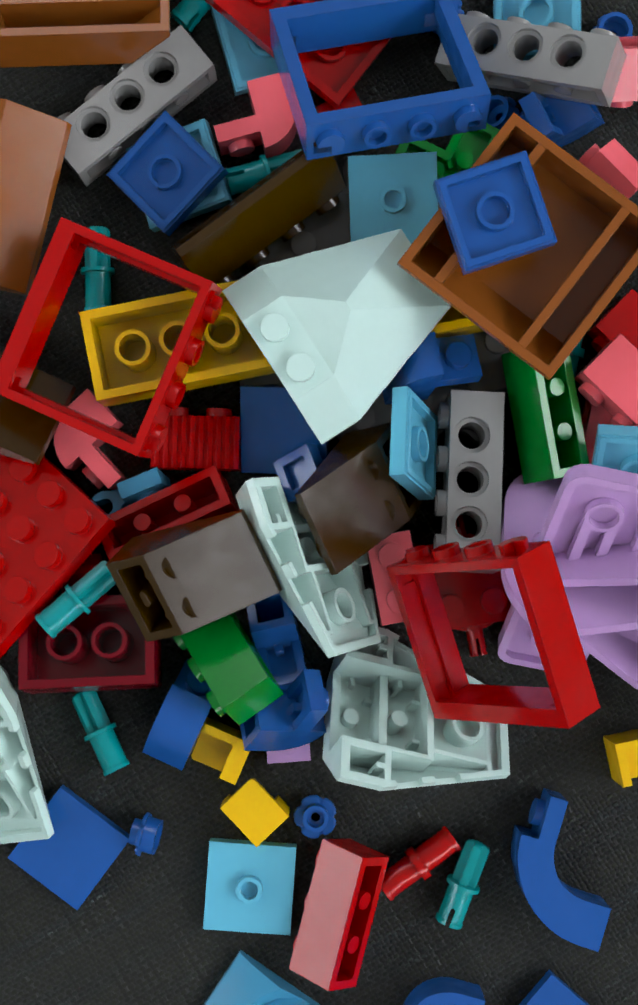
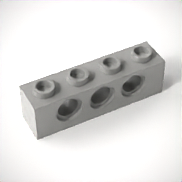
[434,11,626,107]
[58,25,217,187]
[433,390,505,574]

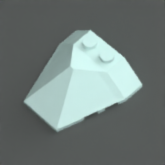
[222,229,451,445]
[235,477,381,658]
[322,627,510,791]
[0,665,54,844]

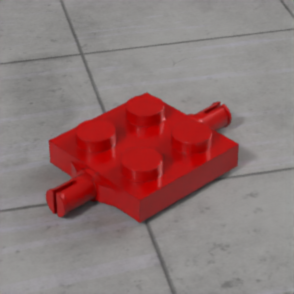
[427,515,511,657]

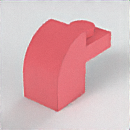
[214,73,297,158]
[54,388,127,490]

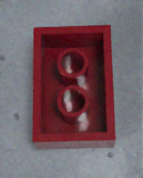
[18,595,162,694]

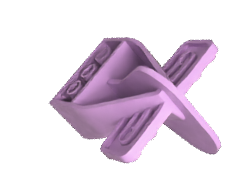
[497,464,638,690]

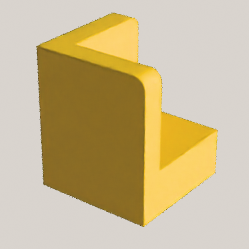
[191,717,250,785]
[603,729,638,788]
[220,778,290,847]

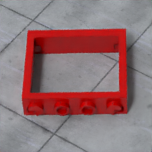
[0,217,223,458]
[386,536,601,729]

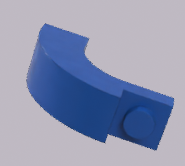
[511,788,611,952]

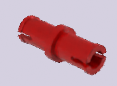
[381,826,461,901]

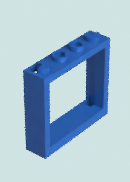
[269,0,491,160]

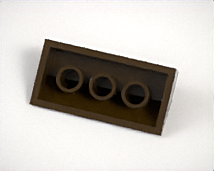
[169,143,347,284]

